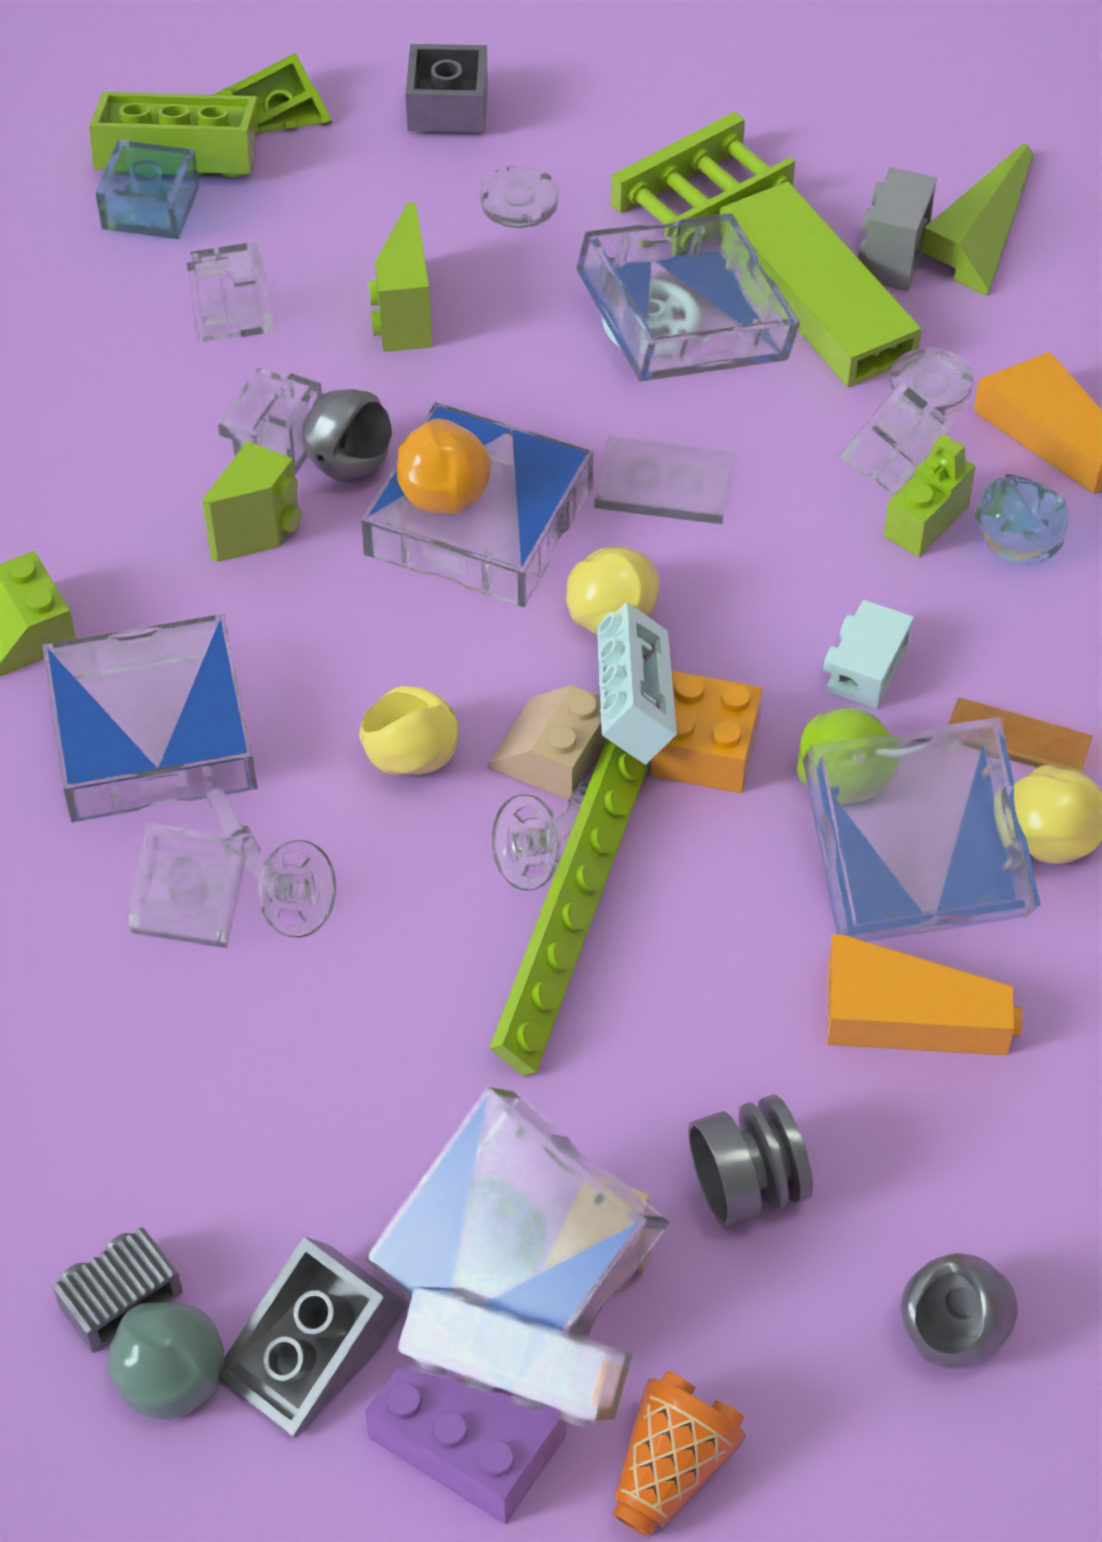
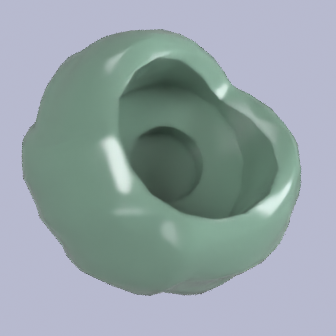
[107,1302,224,1420]

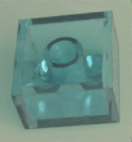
[95,140,200,239]

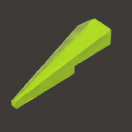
[212,53,332,133]
[921,143,1034,296]

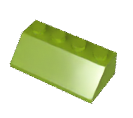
[89,92,257,177]

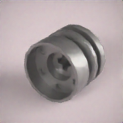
[688,1094,813,1227]

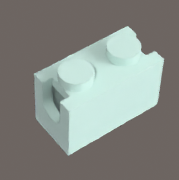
[823,599,914,710]

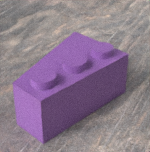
[365,1367,566,1524]

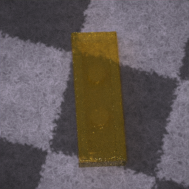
[944,697,1093,773]

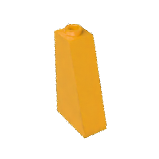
[974,351,1102,494]
[827,934,1022,1055]

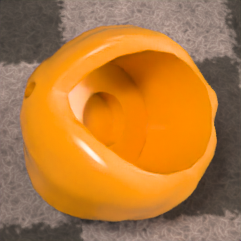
[397,418,491,515]

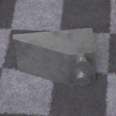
[219,1237,409,1437]

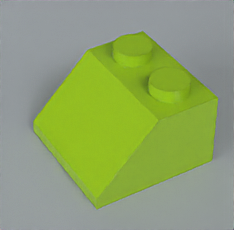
[202,441,302,562]
[0,550,78,676]

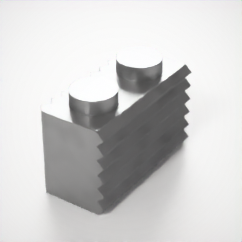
[53,1227,183,1353]

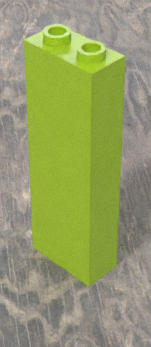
[718,181,922,387]

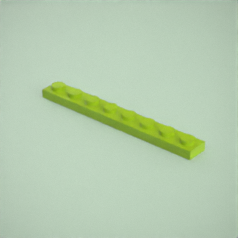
[489,739,649,1076]

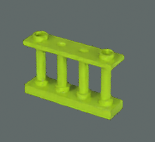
[611,111,795,257]

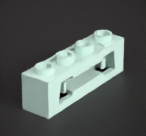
[597,602,677,765]

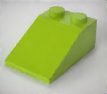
[368,202,432,352]

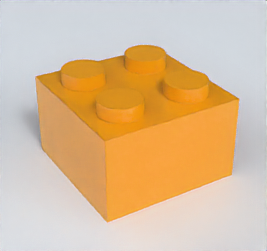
[651,671,763,793]

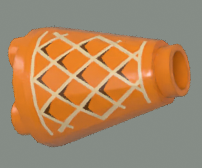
[612,1371,746,1538]

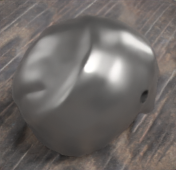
[302,389,393,481]
[901,1253,1018,1369]

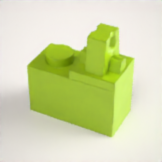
[883,434,976,557]

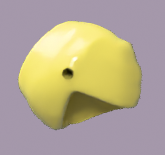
[566,546,659,635]
[359,686,459,776]
[1004,765,1102,864]

